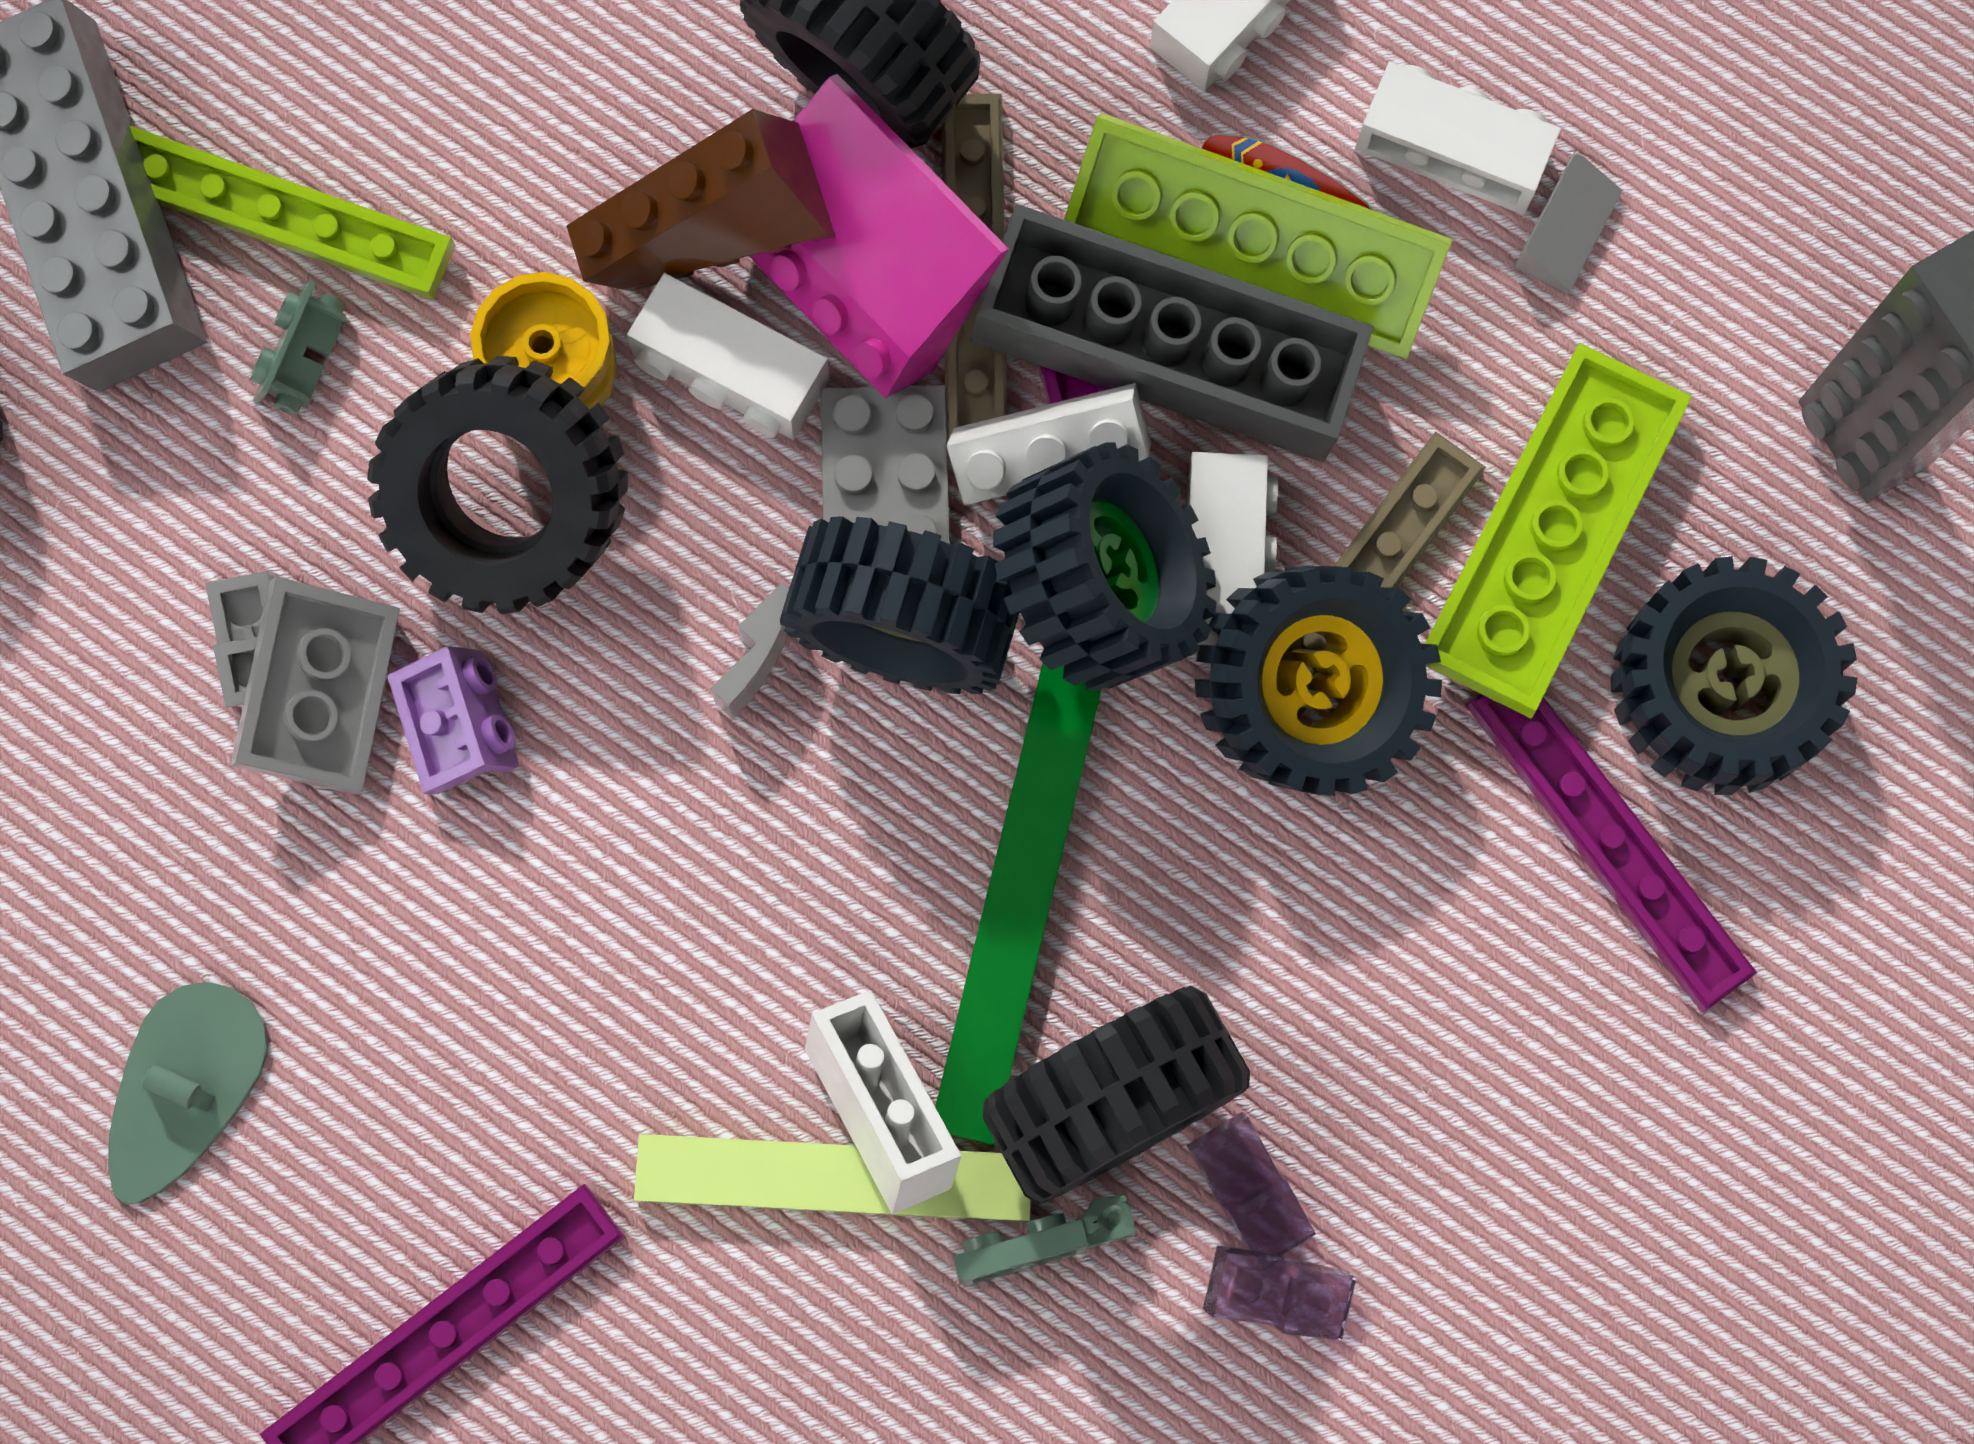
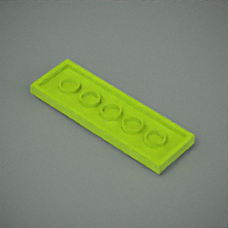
[1064,112,1453,360]
[1425,343,1692,719]

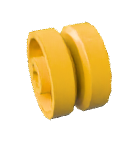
[470,272,618,409]

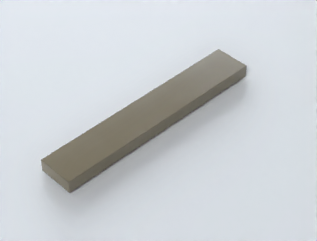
[942,94,1008,443]
[1281,431,1486,719]

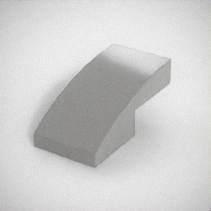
[205,571,274,708]
[710,582,789,720]

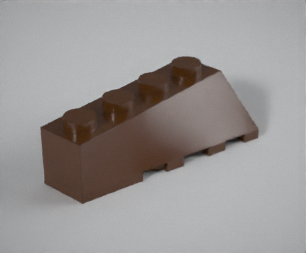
[566,109,836,291]

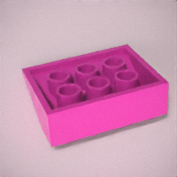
[749,74,1009,398]

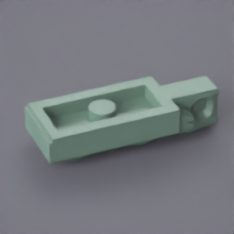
[953,1195,1136,1287]

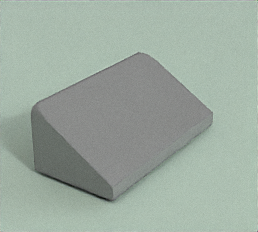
[1514,152,1623,295]

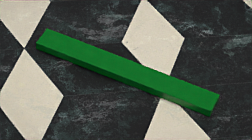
[935,663,1102,1147]

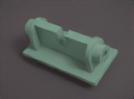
[249,280,347,415]

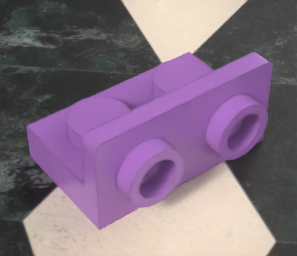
[387,646,519,794]

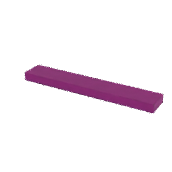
[1466,694,1757,1013]
[260,1184,626,1444]

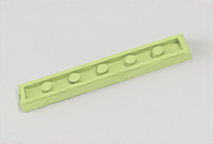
[634,1134,1031,1222]

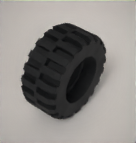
[740,0,981,149]
[367,356,628,614]
[982,986,1250,1204]

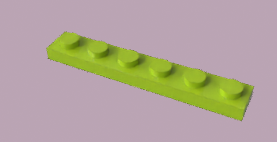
[129,125,456,300]

